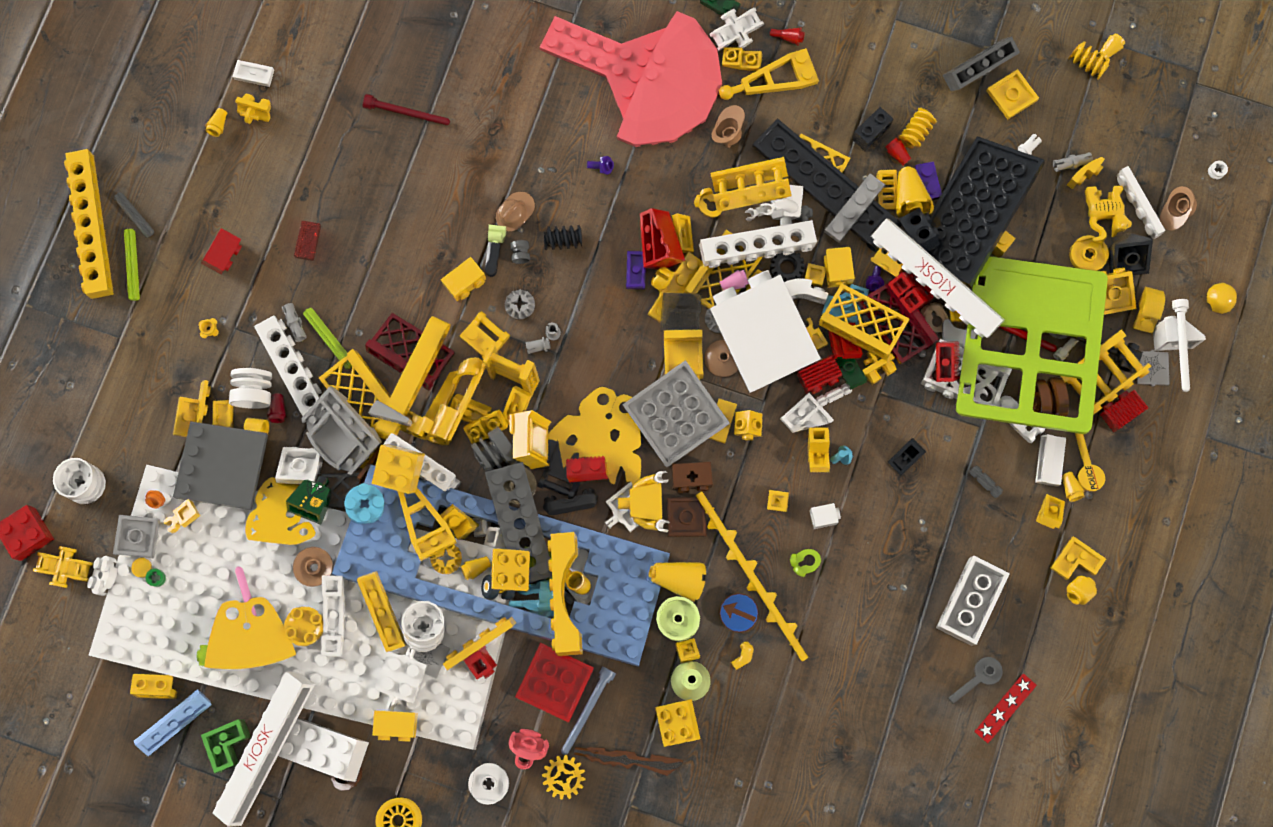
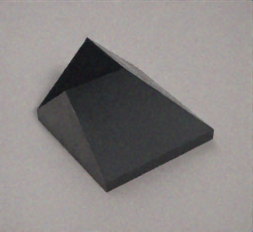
[1108,232,1153,275]

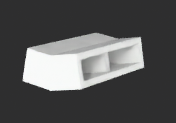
[1035,434,1066,487]

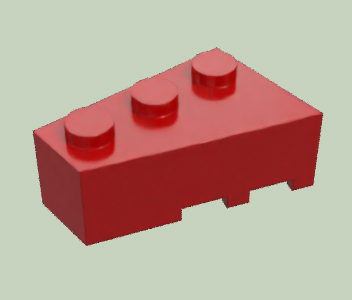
[640,208,686,270]

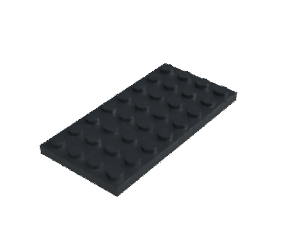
[923,136,1045,287]

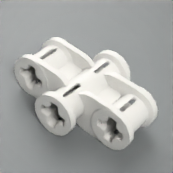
[709,8,764,51]

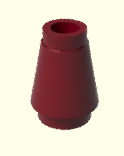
[267,394,286,423]

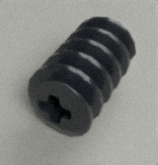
[544,225,582,250]

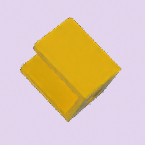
[824,247,855,288]

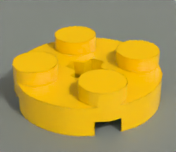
[1069,235,1109,271]

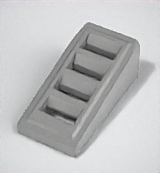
[368,400,412,426]

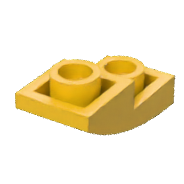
[722,47,762,71]
[1067,157,1105,189]
[463,409,508,444]

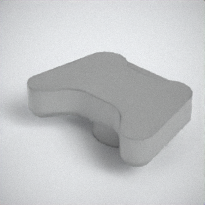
[942,319,977,348]

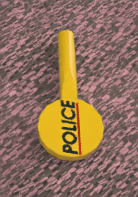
[1075,433,1105,492]

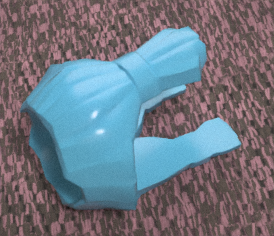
[509,579,554,618]

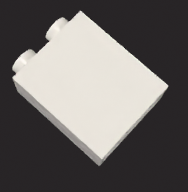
[710,270,821,393]

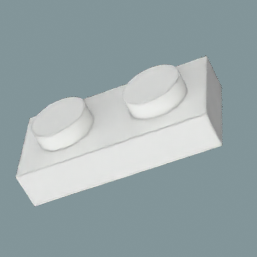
[233,60,274,87]

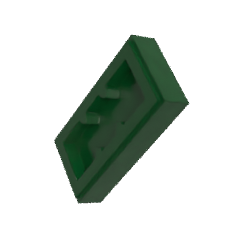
[835,357,867,390]

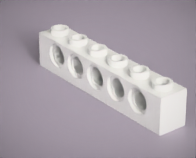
[699,220,817,268]
[254,316,322,416]

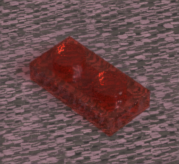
[294,221,321,261]

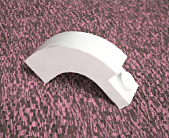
[784,279,828,305]

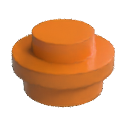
[145,490,165,509]

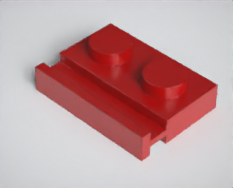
[828,323,863,359]

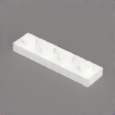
[1117,166,1165,239]

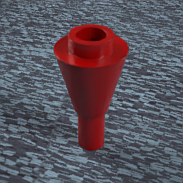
[770,28,805,46]

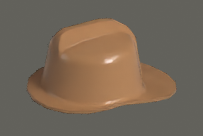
[712,105,745,148]
[1160,186,1197,231]
[496,192,535,231]

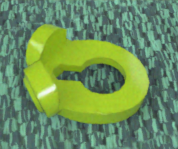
[790,549,821,577]

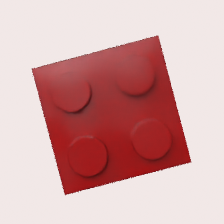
[0,505,55,561]

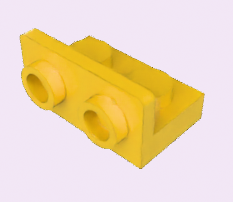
[130,674,177,699]

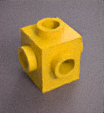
[734,410,762,440]

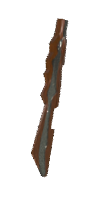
[574,747,683,776]

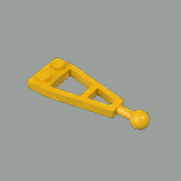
[719,48,819,100]
[398,487,457,561]

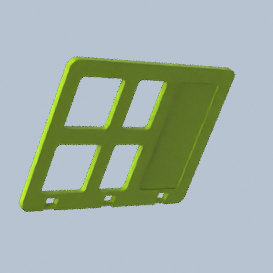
[956,257,1108,434]

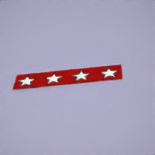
[974,673,1037,743]

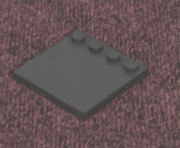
[173,421,268,510]

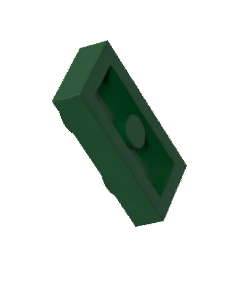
[700,0,741,16]

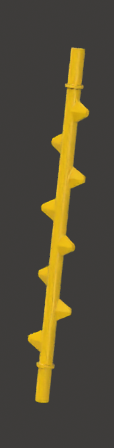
[696,492,808,661]

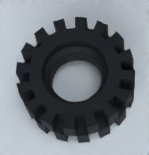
[770,251,805,282]

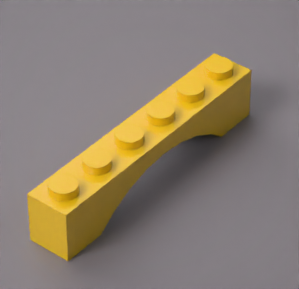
[548,532,583,656]

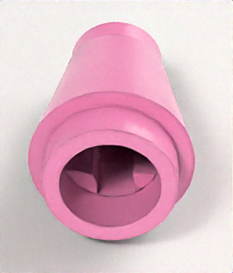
[720,270,749,291]

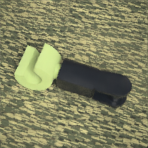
[485,225,506,277]

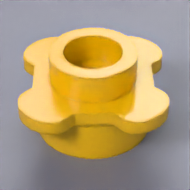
[198,318,219,338]

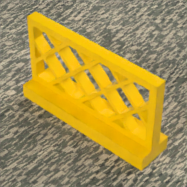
[684,230,763,309]
[819,283,909,361]
[319,349,391,429]

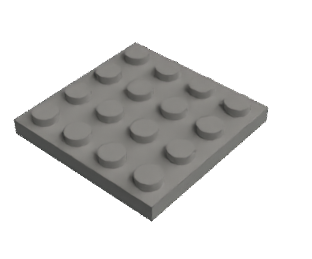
[622,360,730,468]

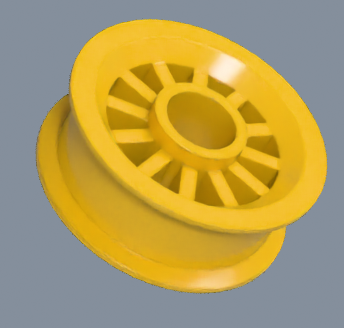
[376,797,422,827]

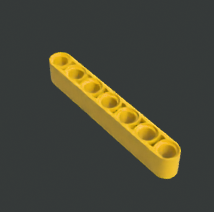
[375,316,451,440]

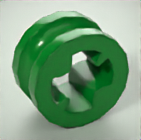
[145,568,166,587]

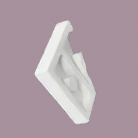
[780,393,834,433]

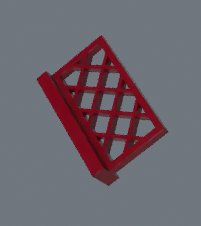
[857,277,939,365]
[365,313,455,391]

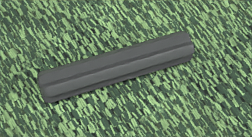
[114,192,154,238]

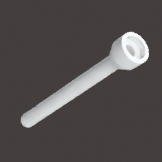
[1172,299,1190,392]

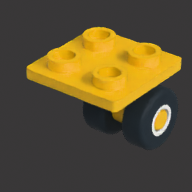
[481,549,530,600]

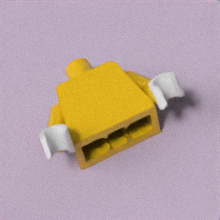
[618,471,670,532]

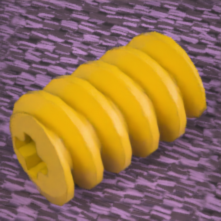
[1068,41,1110,80]
[898,108,937,149]

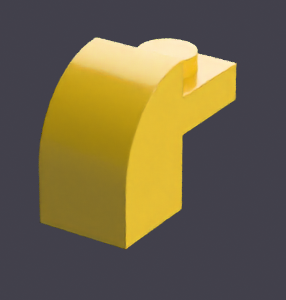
[1133,287,1165,334]
[808,428,830,472]

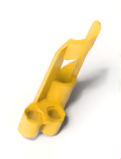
[400,357,486,445]

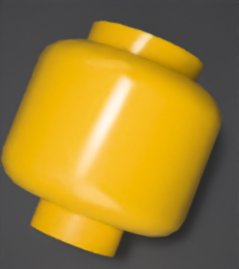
[1067,576,1097,605]

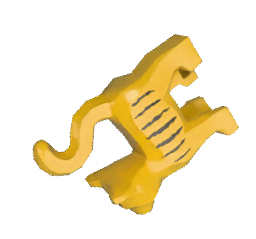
[1085,186,1132,243]

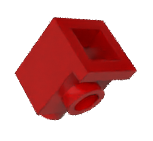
[463,646,497,680]

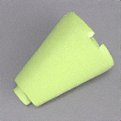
[671,661,710,701]

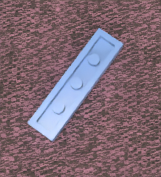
[134,689,212,756]

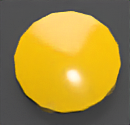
[284,607,323,646]

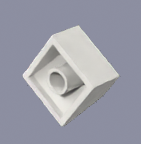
[1153,316,1206,351]

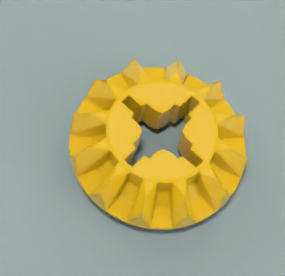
[430,545,462,574]

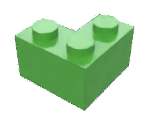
[201,719,251,773]

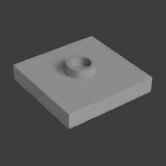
[113,515,160,558]

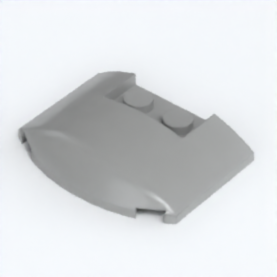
[301,386,382,475]

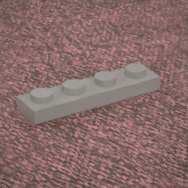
[824,174,885,243]

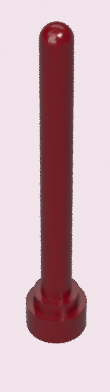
[363,94,450,125]

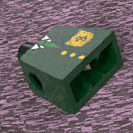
[286,476,331,525]

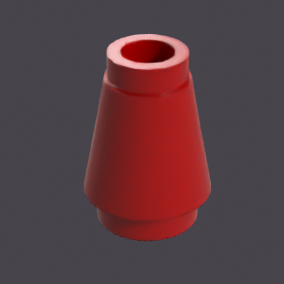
[885,137,912,165]

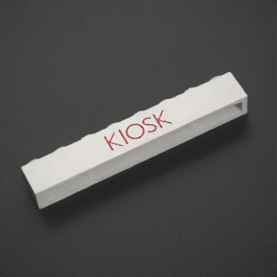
[871,219,1005,338]
[213,672,315,827]

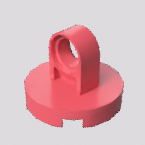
[508,729,549,769]

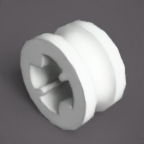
[1208,161,1228,179]

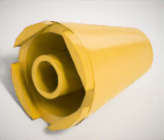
[896,166,934,218]
[649,562,706,602]

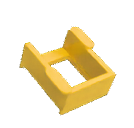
[509,410,551,469]

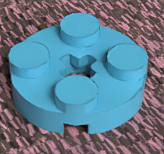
[344,483,385,524]

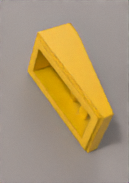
[876,170,897,210]

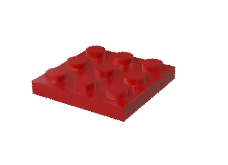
[515,643,594,722]

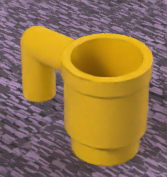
[566,570,591,595]

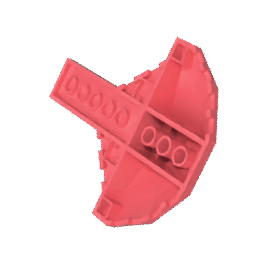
[540,11,722,147]

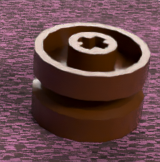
[1033,376,1069,417]

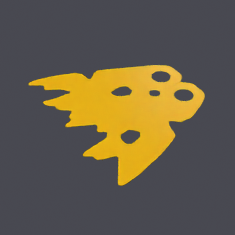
[548,387,641,486]

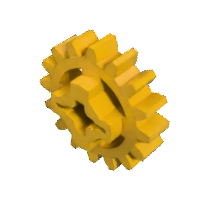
[542,755,586,800]

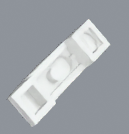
[321,576,345,656]

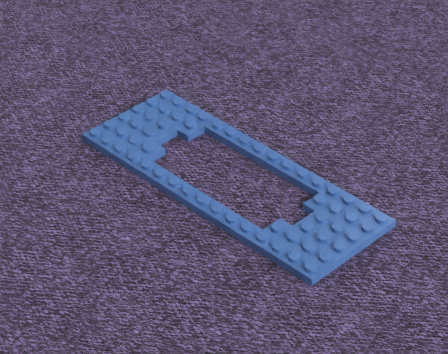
[332,465,670,666]

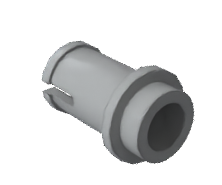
[546,322,561,340]
[526,337,551,354]

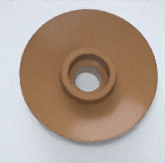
[704,340,738,377]
[293,547,333,587]

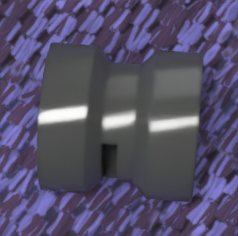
[510,240,530,264]

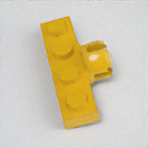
[648,252,703,325]

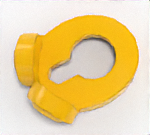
[694,188,722,218]

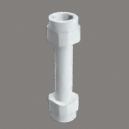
[1053,338,1078,361]

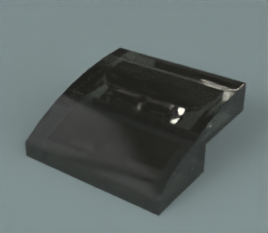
[660,293,701,332]

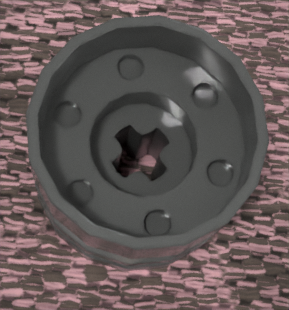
[471,427,518,472]

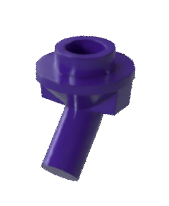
[587,156,614,175]
[865,266,884,292]

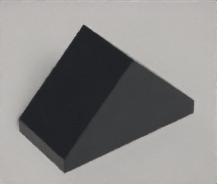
[888,438,926,476]

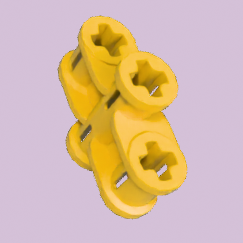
[33,546,93,588]

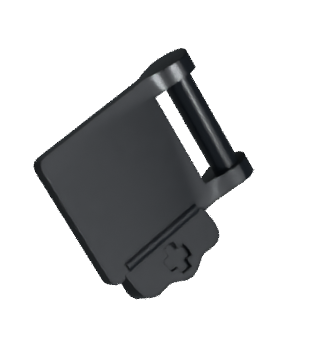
[537,440,586,499]

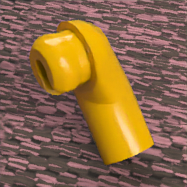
[731,642,754,670]

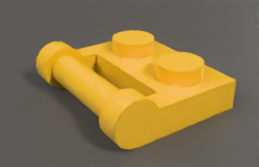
[460,311,510,356]

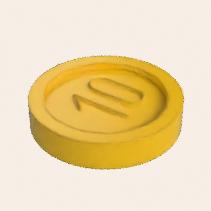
[131,558,152,578]

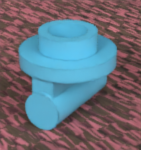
[830,445,853,465]

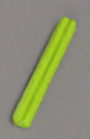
[124,229,140,301]
[303,308,352,369]

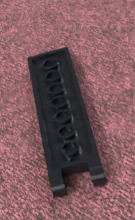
[752,118,902,253]

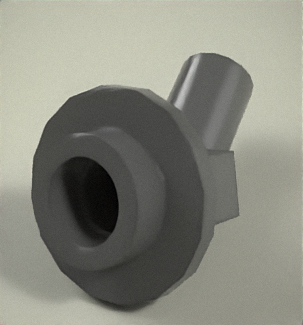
[796,205,813,222]

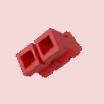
[888,272,935,313]

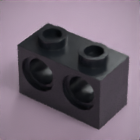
[852,107,893,151]
[900,208,940,251]

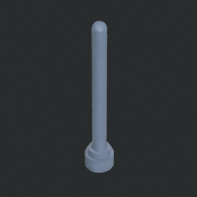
[561,666,616,755]

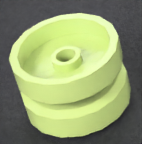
[656,596,700,642]

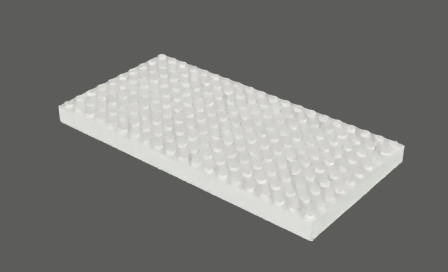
[89,465,516,750]

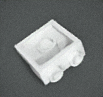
[275,447,323,484]

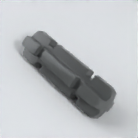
[969,465,1003,498]

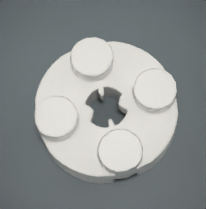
[87,556,117,596]
[468,763,509,804]

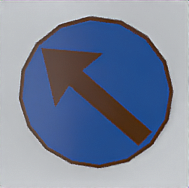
[719,593,759,633]

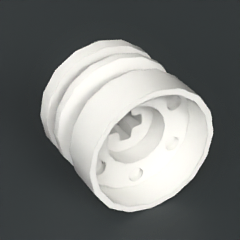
[229,368,272,409]
[53,458,106,504]
[402,601,445,652]

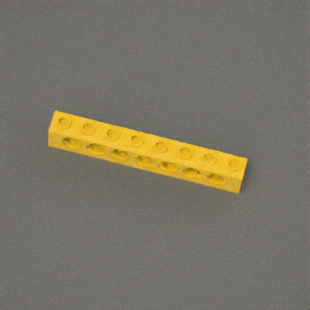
[64,149,114,299]

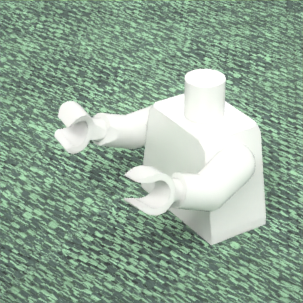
[745,185,803,226]

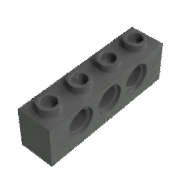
[943,36,1020,91]

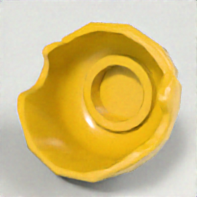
[1207,283,1237,314]

